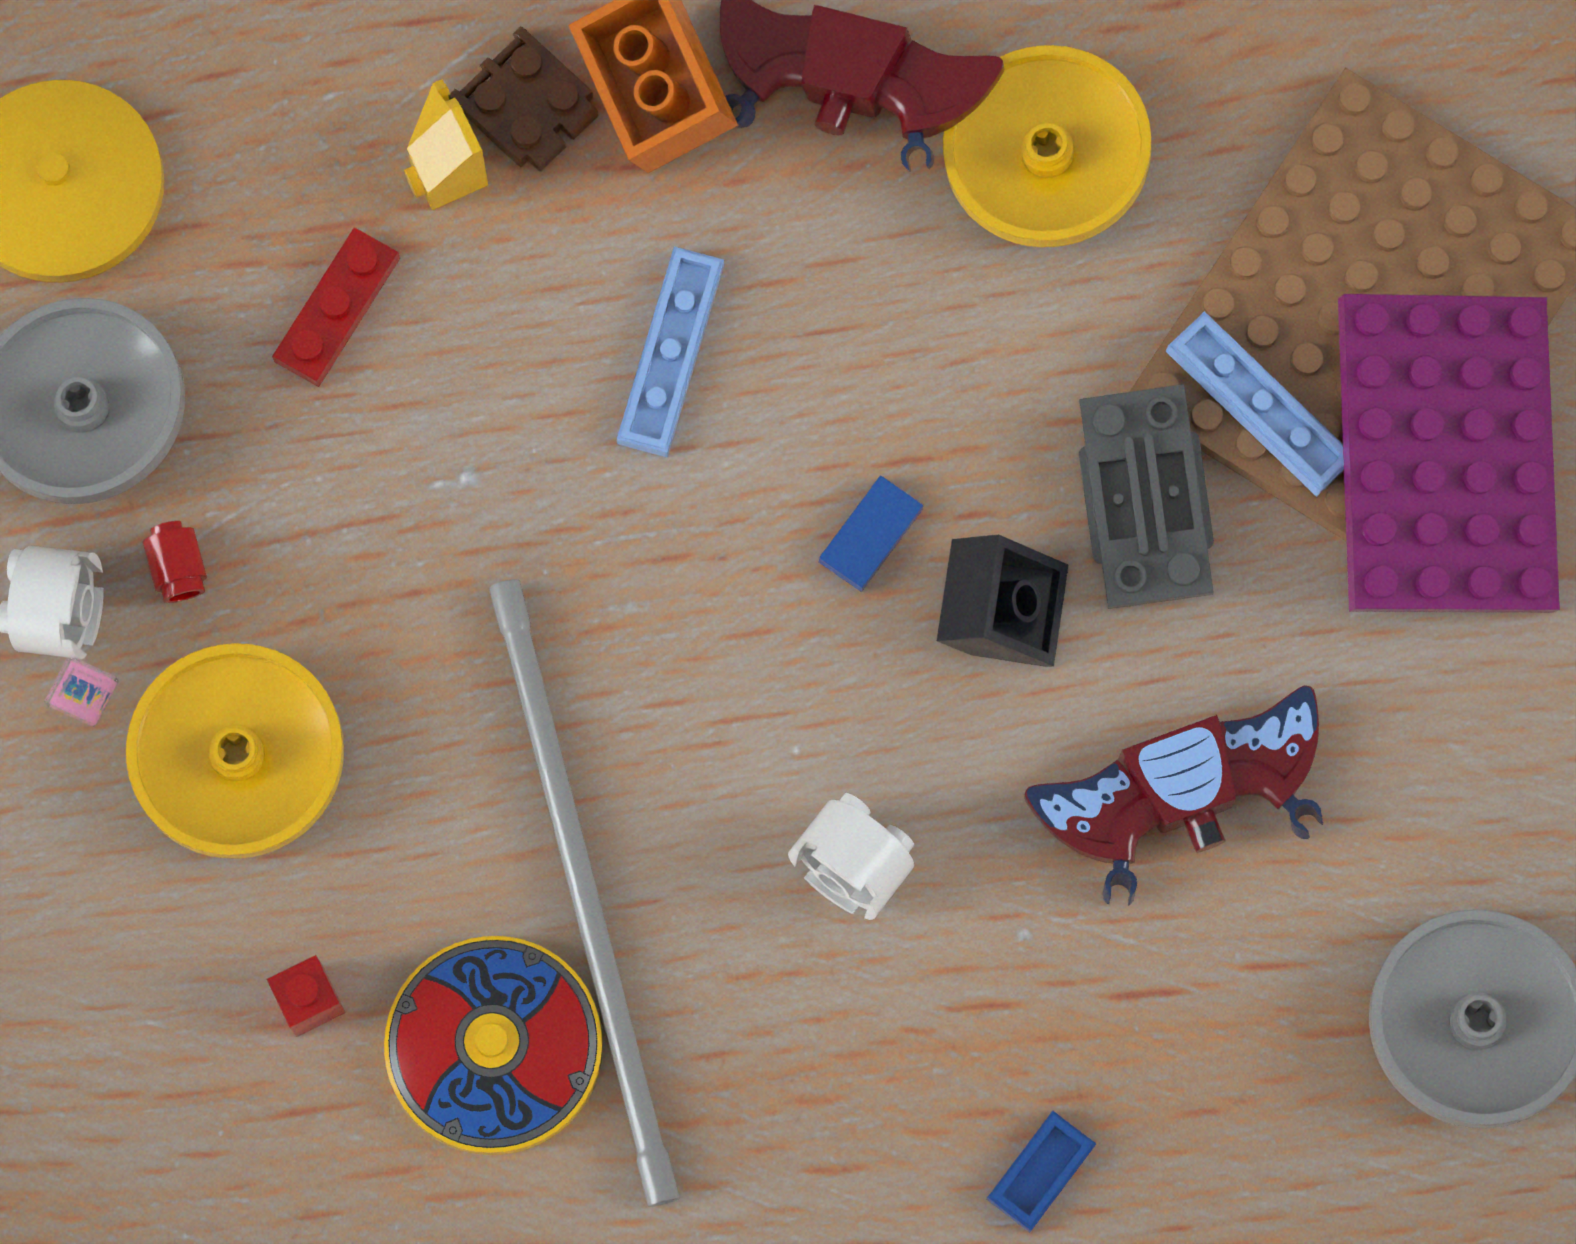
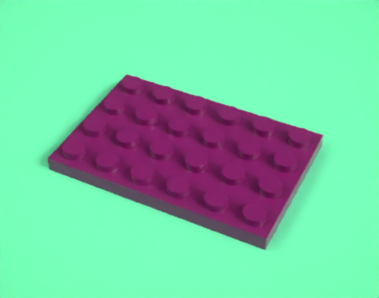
[1338,294,1560,613]

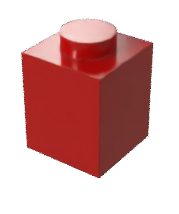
[266,955,346,1037]

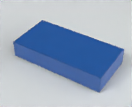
[819,475,923,592]
[986,1111,1096,1232]

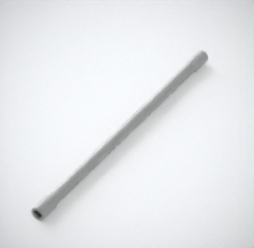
[489,579,680,1207]

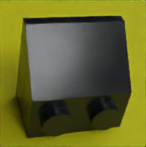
[936,534,1069,667]

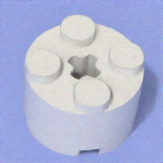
[0,546,104,659]
[788,793,914,920]

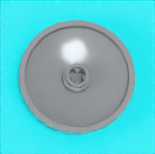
[0,298,185,504]
[1369,909,1576,1129]

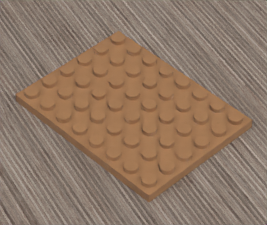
[1129,67,1576,541]

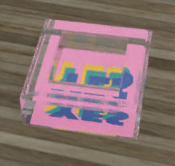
[44,658,119,728]

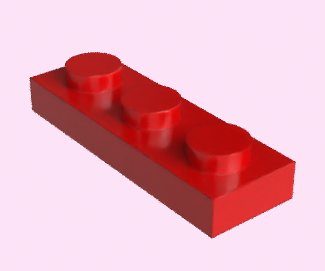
[272,227,400,387]

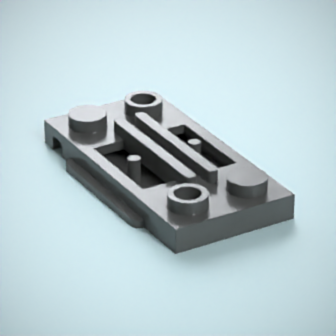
[1079,384,1214,609]

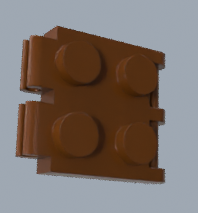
[448,26,599,172]

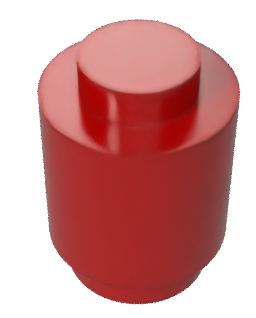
[142,521,207,603]

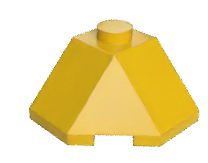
[404,79,489,210]

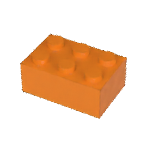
[568,0,738,173]

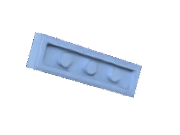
[617,246,724,458]
[1166,311,1344,497]

